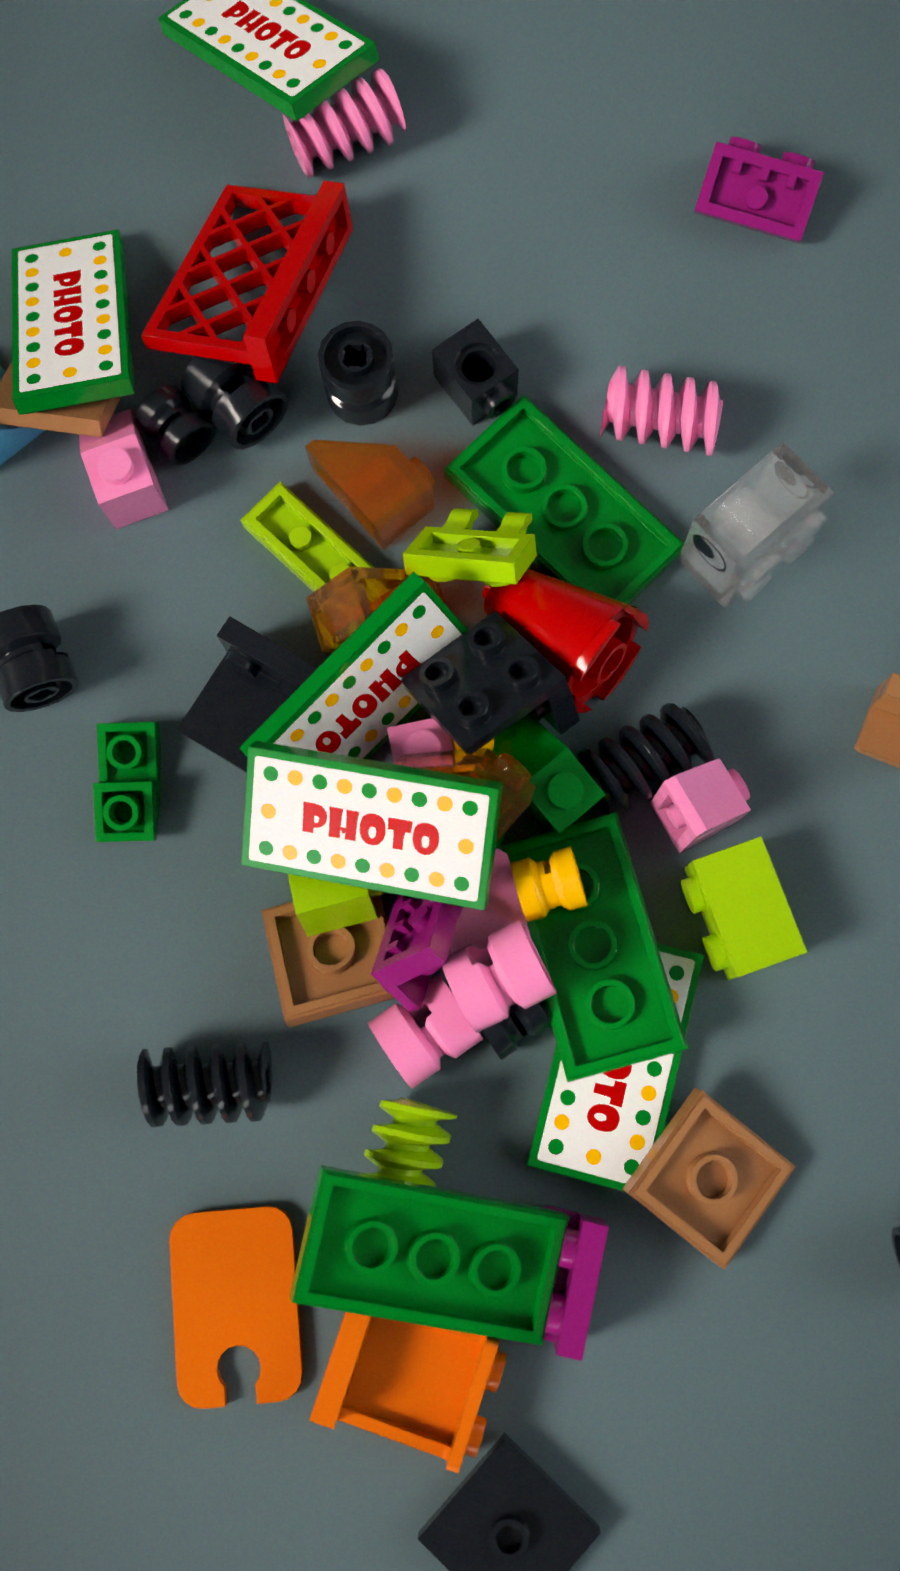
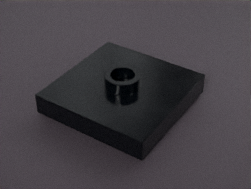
[418,1432,601,1571]

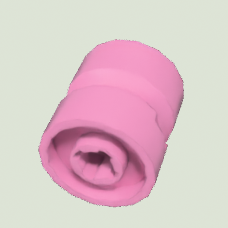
[442,920,557,1033]
[368,974,483,1089]

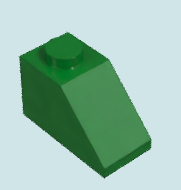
[489,714,606,834]

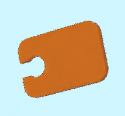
[169,1205,303,1409]

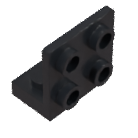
[402,611,580,755]
[179,616,318,773]

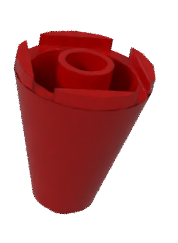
[482,569,649,713]

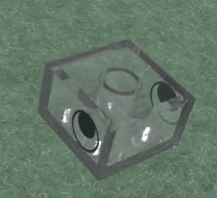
[678,442,834,608]

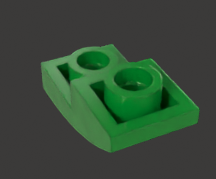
[93,722,161,842]

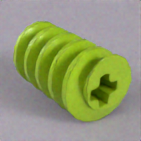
[363,1097,457,1187]

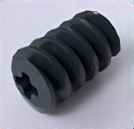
[578,703,715,815]
[137,1042,272,1127]

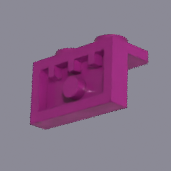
[694,137,824,244]
[371,894,462,1012]
[542,1205,609,1361]

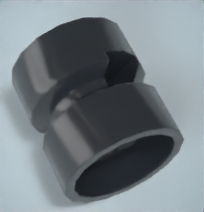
[318,321,398,426]
[181,338,289,449]
[0,604,78,712]

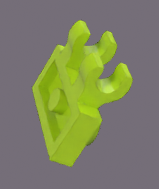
[403,508,537,587]

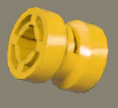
[511,846,588,922]

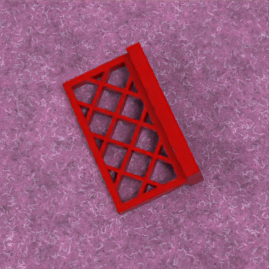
[141,181,353,383]

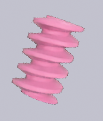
[283,68,406,178]
[599,365,723,456]

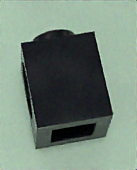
[432,319,519,426]

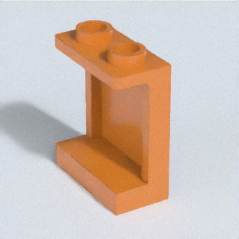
[309,1312,507,1474]

